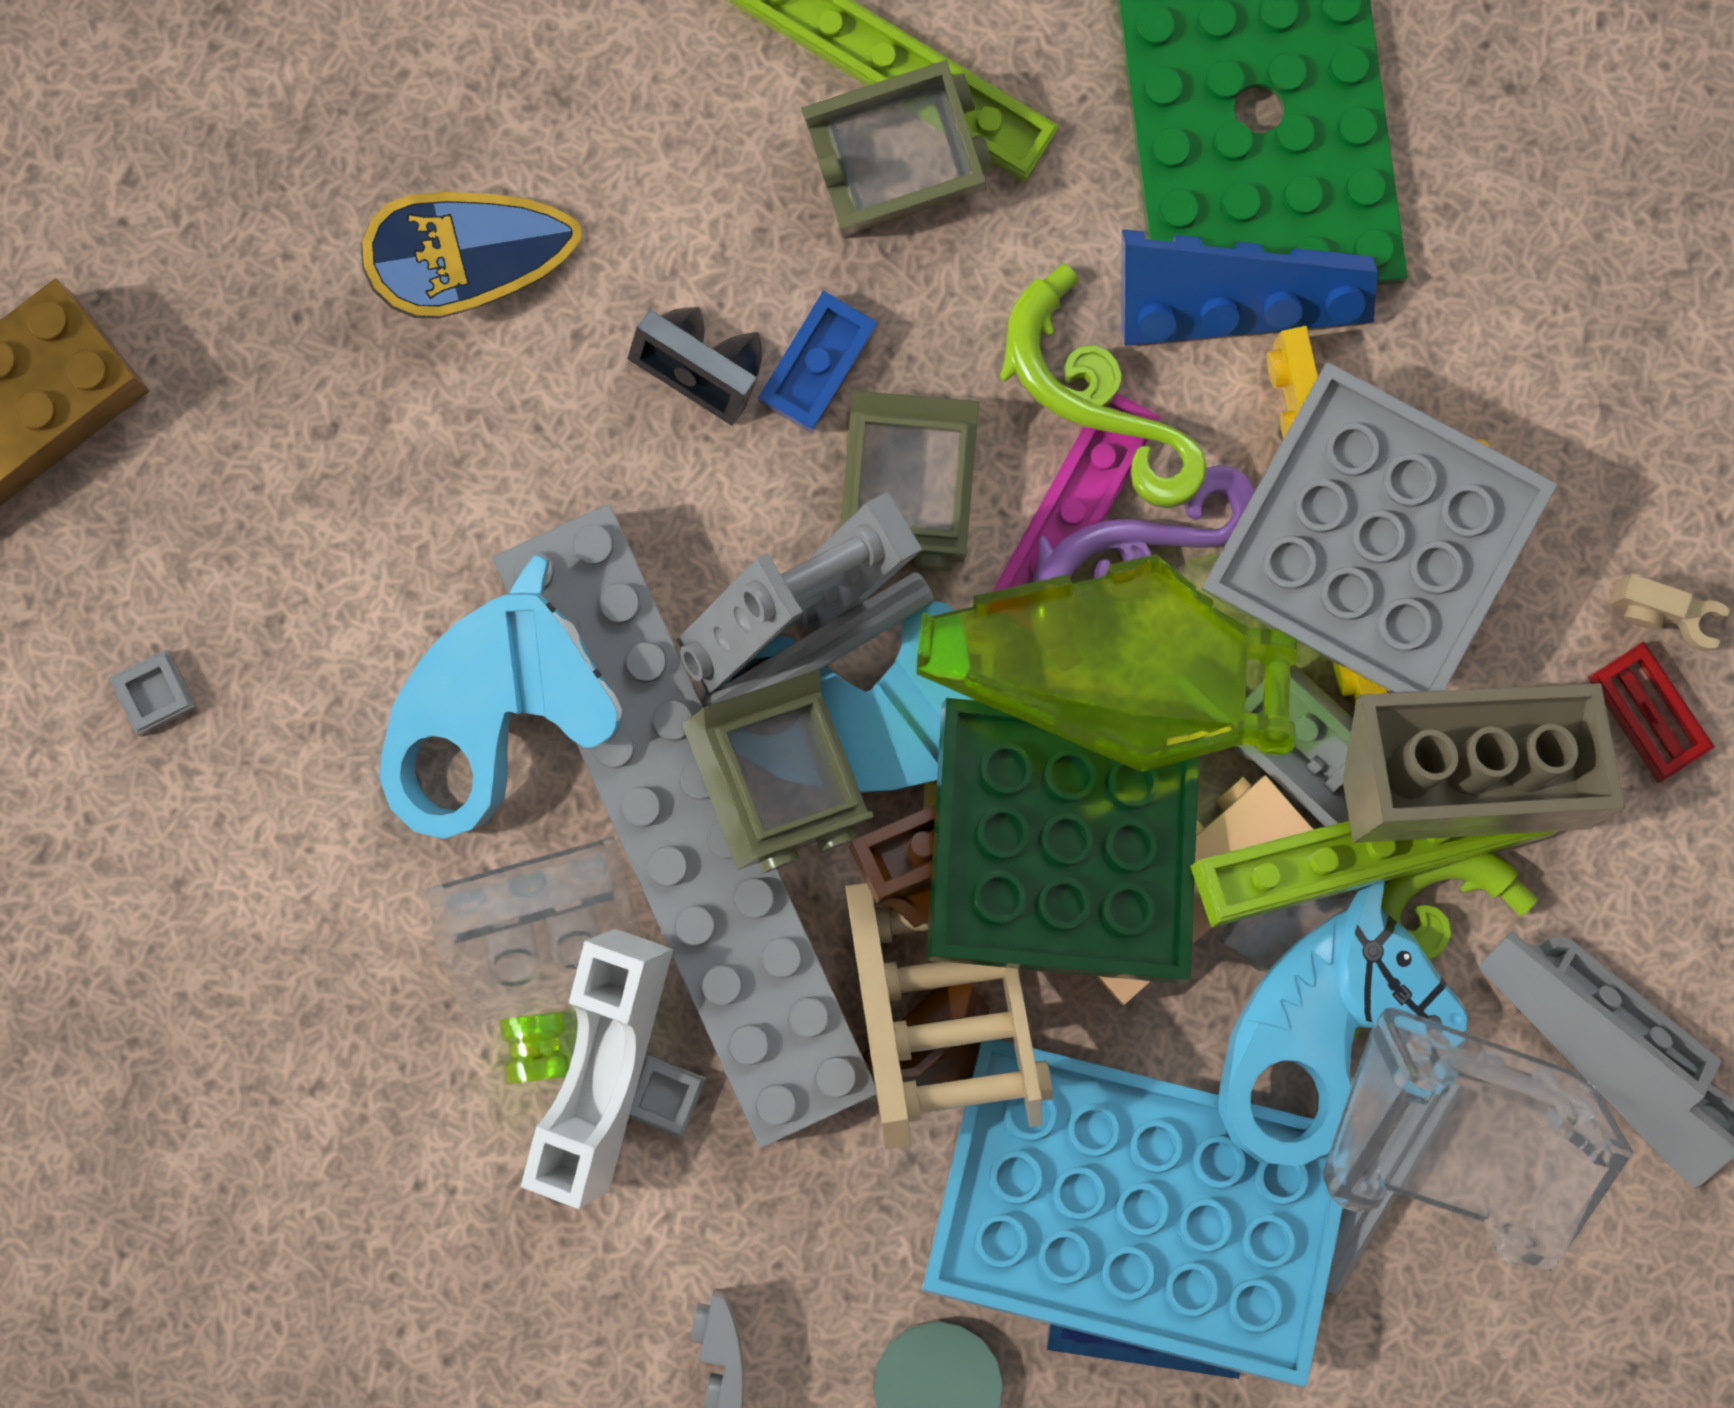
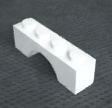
[521,929,673,1209]

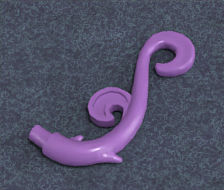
[1028,465,1255,675]

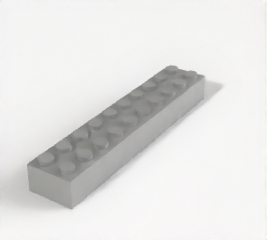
[492,503,877,1148]

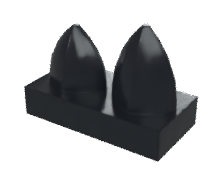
[627,307,762,426]

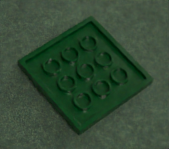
[927,698,1200,984]

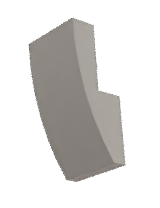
[690,1289,744,1408]

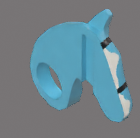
[379,554,622,839]

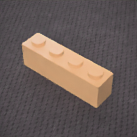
[1094,775,1314,1005]

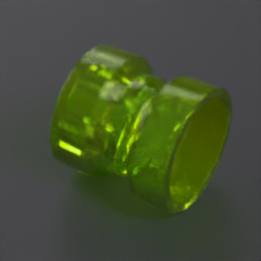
[499,1012,569,1084]

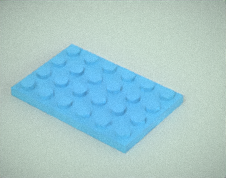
[921,1039,1358,1388]

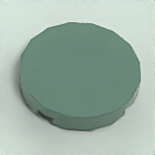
[873,1319,1003,1408]

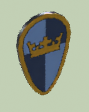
[361,192,582,319]

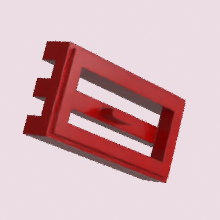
[1587,641,1715,783]

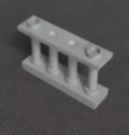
[676,492,922,695]

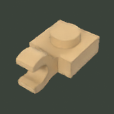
[1609,574,1730,651]

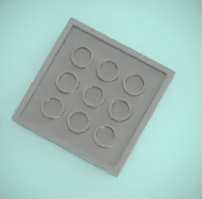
[1201,362,1558,693]

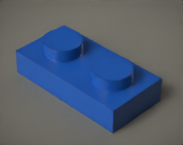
[758,290,878,434]

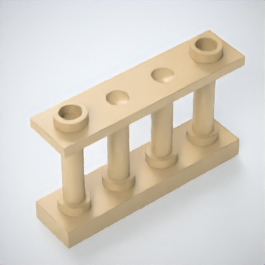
[845,883,1053,1149]

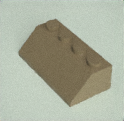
[1343,684,1625,843]

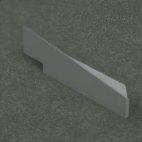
[1480,933,1734,1188]

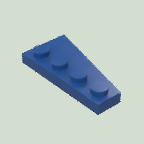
[1121,229,1378,346]

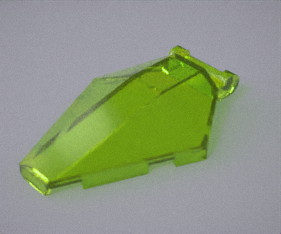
[917,554,1298,772]

